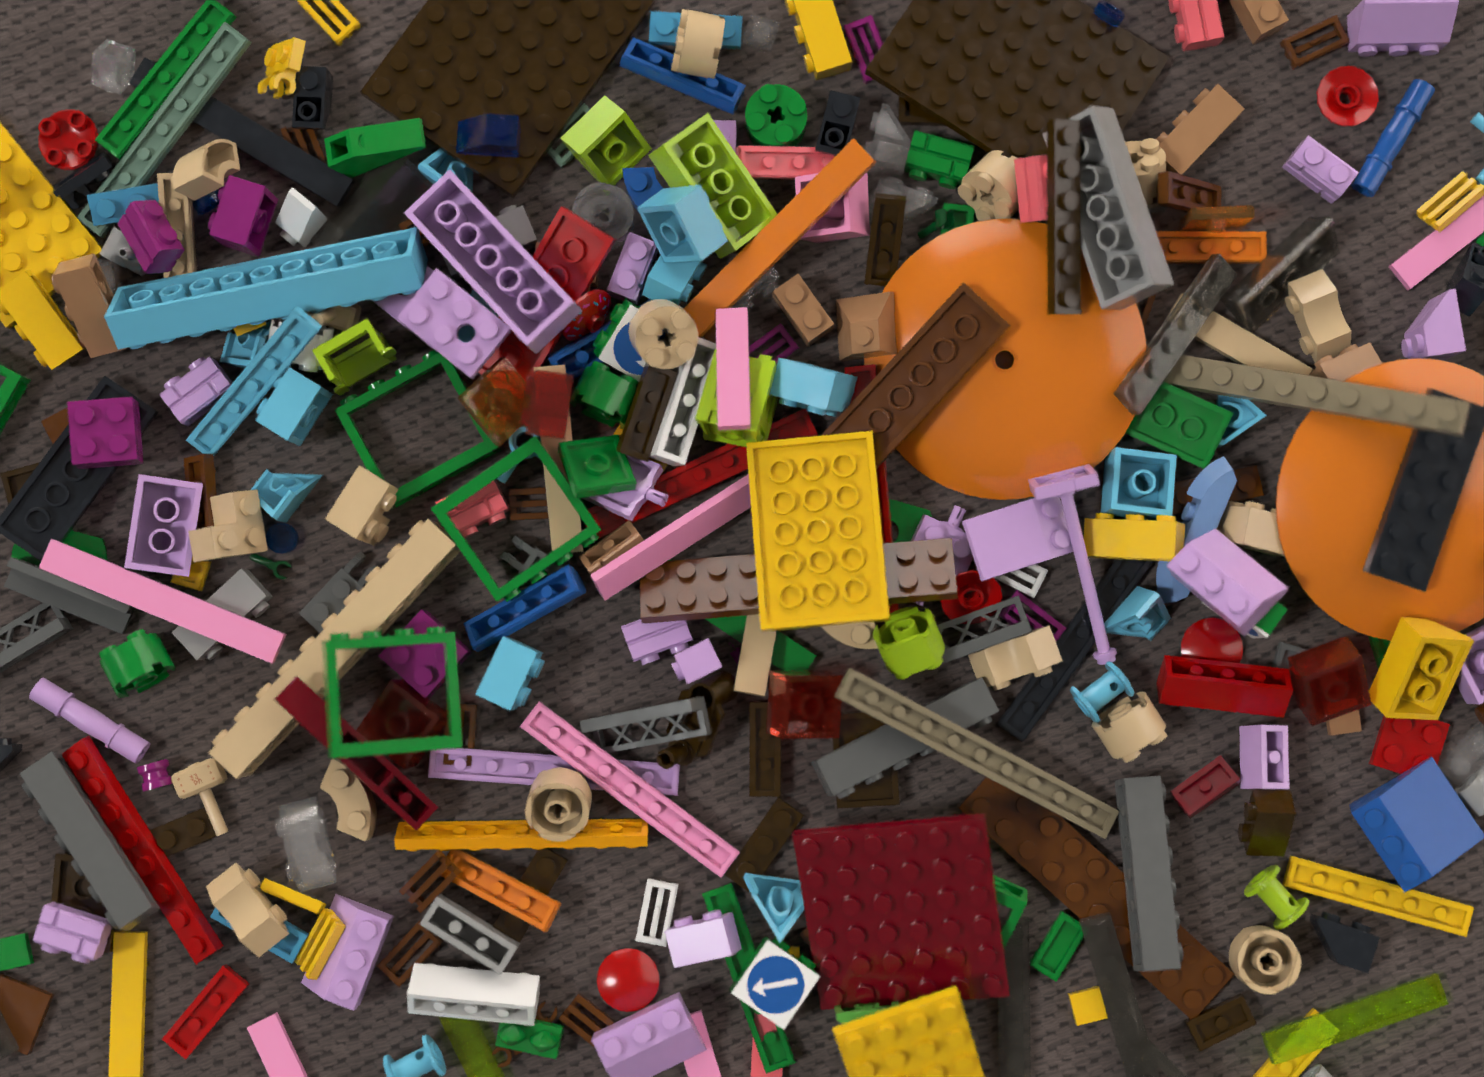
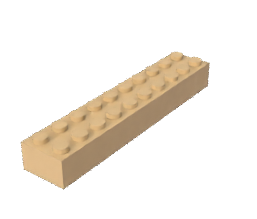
[209,519,461,779]

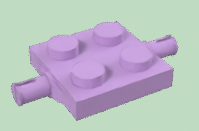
[582,455,668,521]
[911,505,973,607]

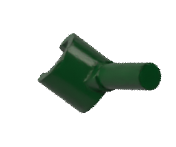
[918,209,954,239]
[250,554,292,579]

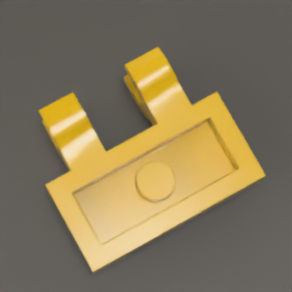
[257,37,306,99]

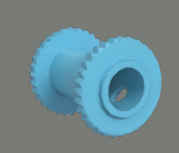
[1070,661,1134,723]
[383,1034,446,1077]

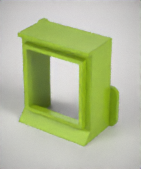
[312,318,397,395]

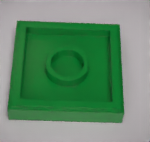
[557,435,637,499]

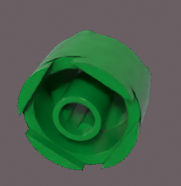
[745,84,807,147]
[569,361,639,429]
[99,629,176,698]

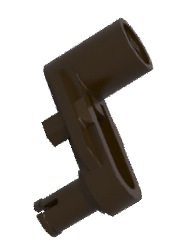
[656,671,738,769]

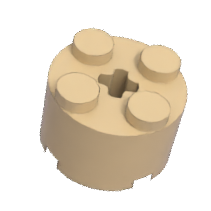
[671,9,725,79]
[1125,138,1166,205]
[958,150,1019,221]
[629,299,698,369]
[1092,692,1167,763]
[525,768,592,841]
[1229,925,1301,994]

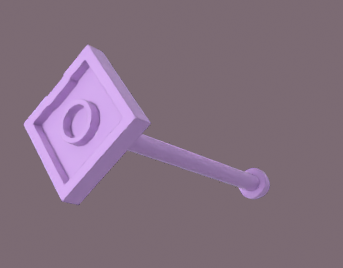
[1028,464,1117,665]

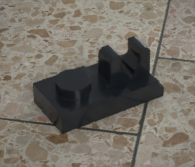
[53,151,112,209]

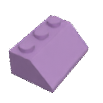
[1347,0,1459,57]
[124,474,203,577]
[1167,529,1288,636]
[301,894,394,1011]
[592,992,707,1077]

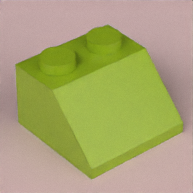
[560,96,652,191]

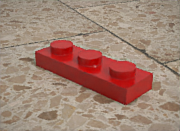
[162,964,249,1060]

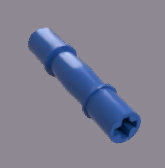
[1352,79,1435,197]

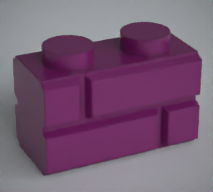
[117,200,185,274]

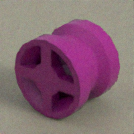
[136,759,173,792]

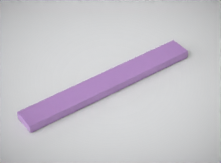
[428,748,680,796]

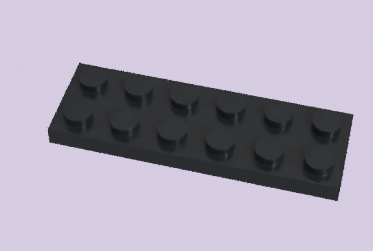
[0,376,158,561]
[1363,388,1484,592]

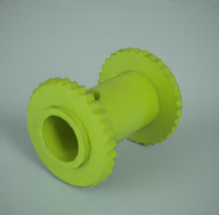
[1244,865,1309,930]

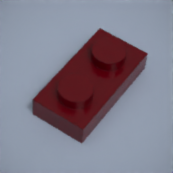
[1170,755,1241,819]

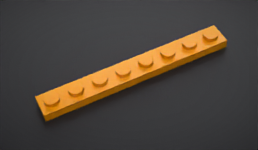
[394,819,649,851]

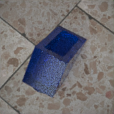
[456,114,521,158]

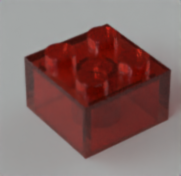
[520,370,573,439]
[1287,636,1372,726]
[766,670,843,739]
[356,679,448,769]

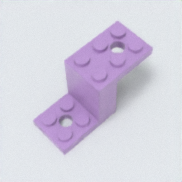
[373,266,512,379]

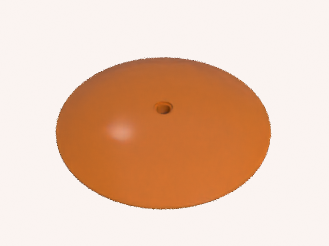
[864,218,1147,500]
[1276,358,1484,641]

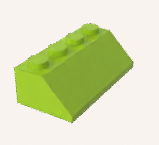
[648,113,777,259]

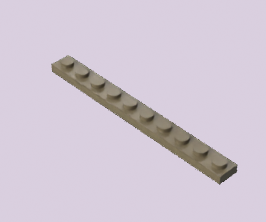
[1146,350,1470,437]
[834,668,1119,839]

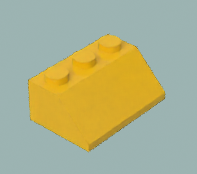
[1366,617,1474,720]

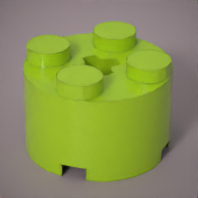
[873,607,945,680]

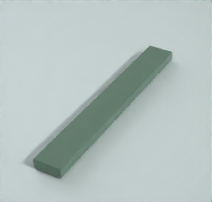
[77,22,252,238]

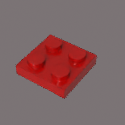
[1369,716,1450,774]

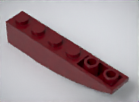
[274,676,438,831]

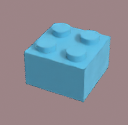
[637,185,728,263]
[770,358,858,417]
[255,367,333,446]
[1100,447,1177,521]
[476,636,545,711]

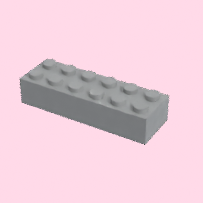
[1043,105,1174,310]

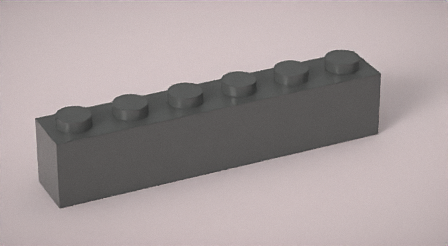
[811,677,999,799]
[19,752,160,931]
[1115,776,1183,971]

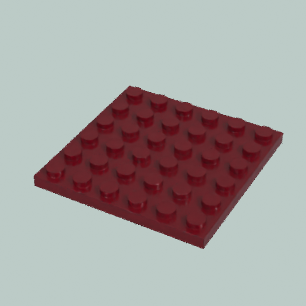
[792,813,1010,1010]

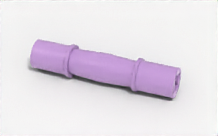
[29,677,150,764]

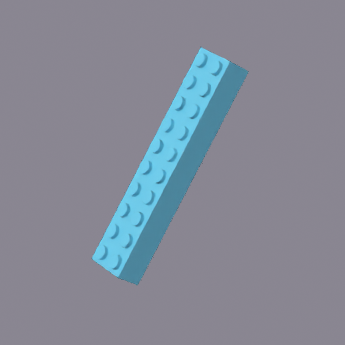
[104,227,428,349]

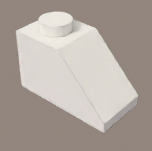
[275,187,329,247]

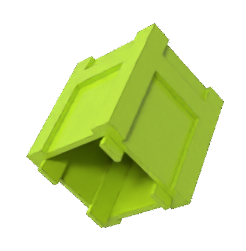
[695,349,779,448]

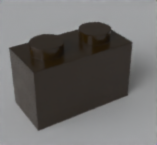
[1238,789,1296,857]

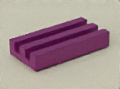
[843,15,883,84]
[749,323,799,364]
[999,590,1066,642]

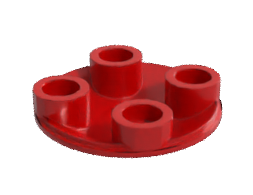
[38,109,98,170]
[1181,618,1243,663]
[597,948,660,1012]

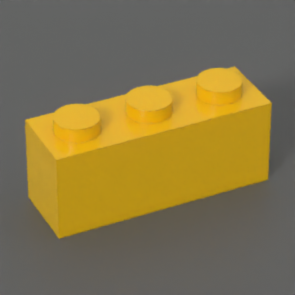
[785,0,852,81]
[0,270,85,370]
[1083,513,1185,561]

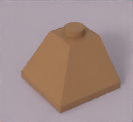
[836,292,897,361]

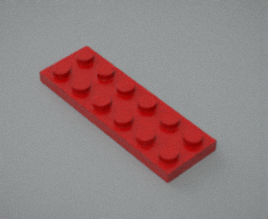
[478,206,617,400]

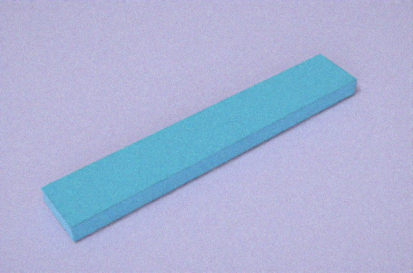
[186,306,322,456]

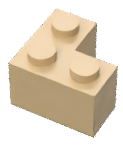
[325,465,399,546]
[189,489,268,562]
[1217,501,1285,557]

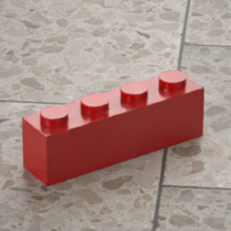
[1157,655,1293,718]

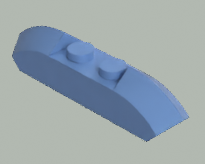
[1156,456,1237,603]

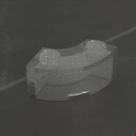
[275,796,337,892]

